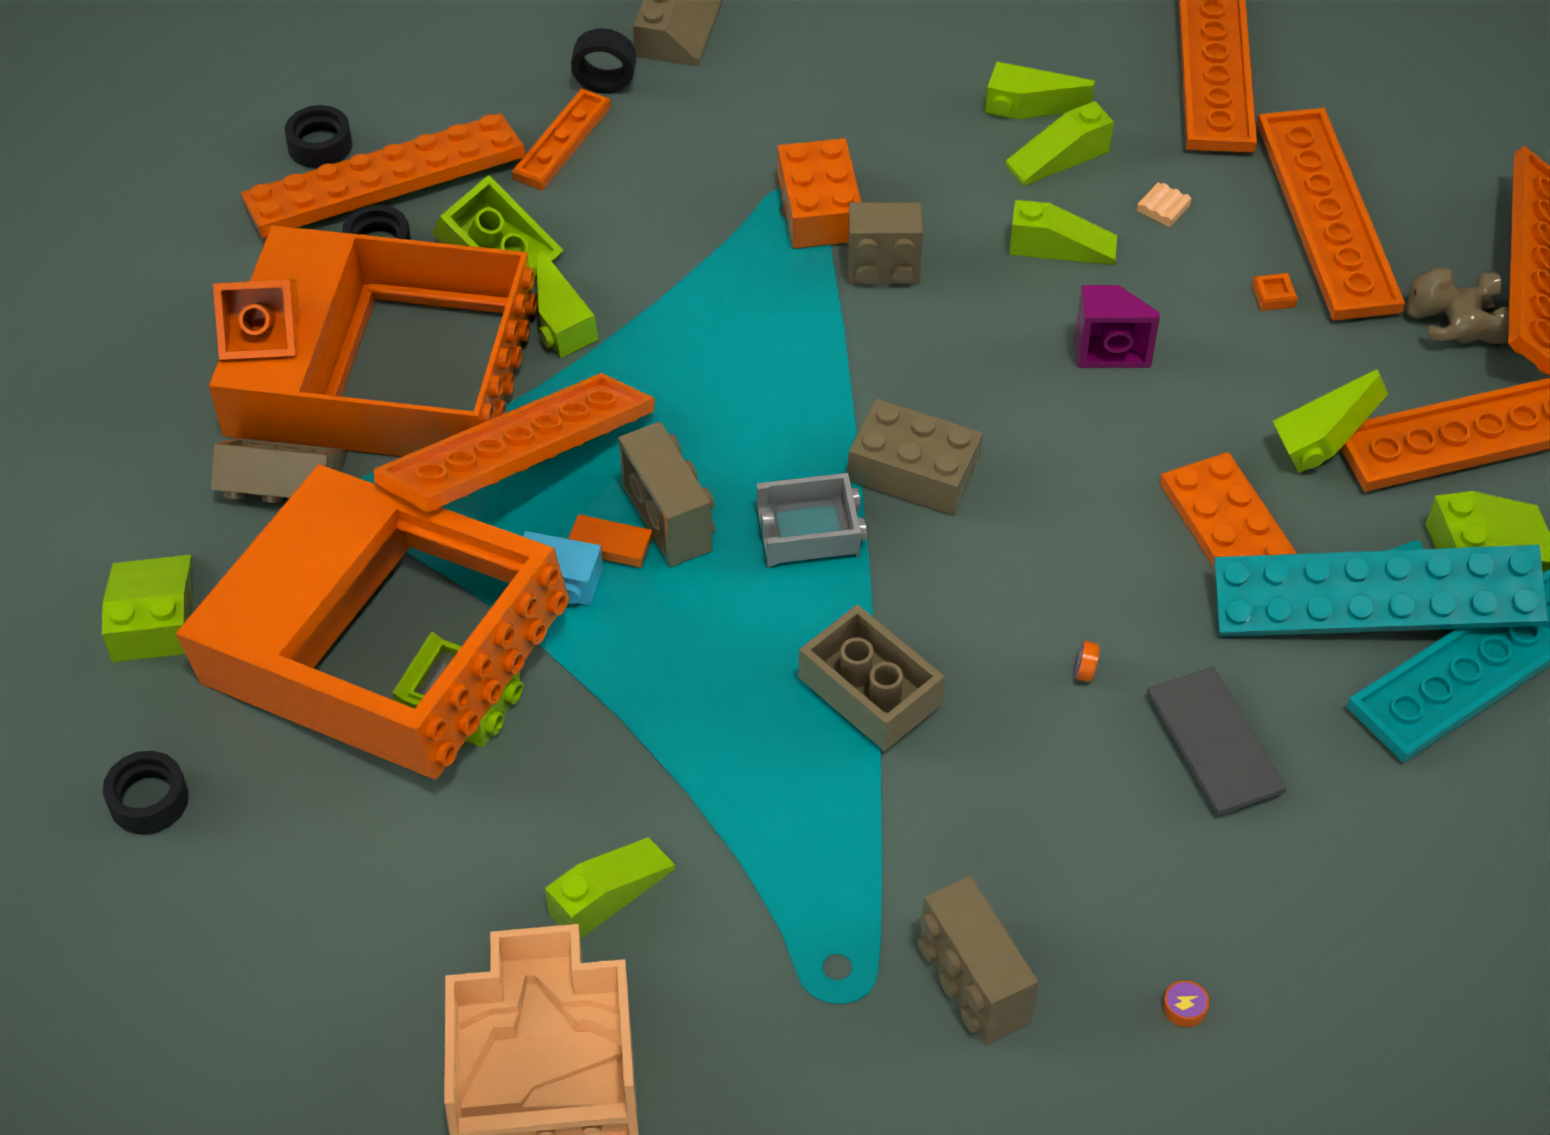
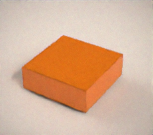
[1252,273,1298,311]

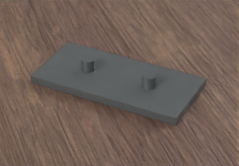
[1147,666,1287,816]

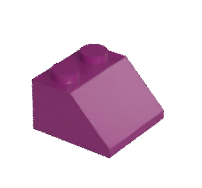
[1075,285,1160,368]

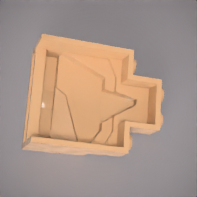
[444,924,639,1135]

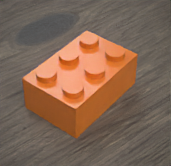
[777,138,861,249]

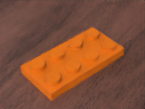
[1159,452,1297,567]

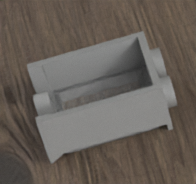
[756,473,867,568]

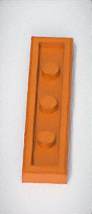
[512,88,611,191]

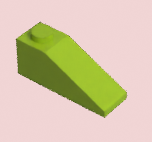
[985,61,1095,119]
[1005,101,1114,186]
[1009,200,1117,265]
[536,250,599,358]
[1273,369,1388,473]
[545,837,676,939]

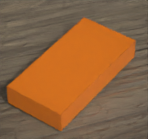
[568,514,653,568]

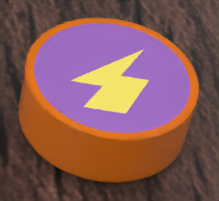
[1075,640,1100,683]
[1163,980,1209,1027]

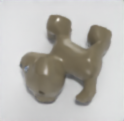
[1405,267,1509,344]

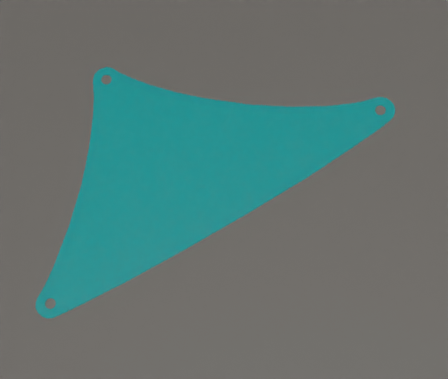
[359,188,882,1004]

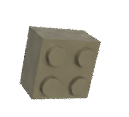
[847,202,923,284]

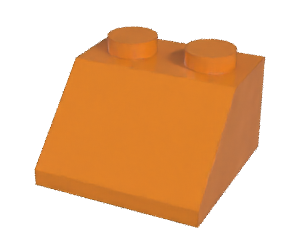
[213,279,299,360]

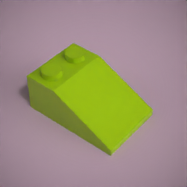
[432,175,564,277]
[1425,491,1550,573]
[102,554,193,662]

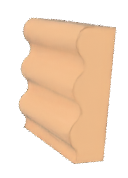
[1137,182,1192,227]

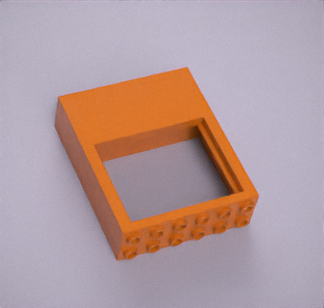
[209,225,538,457]
[175,464,569,780]

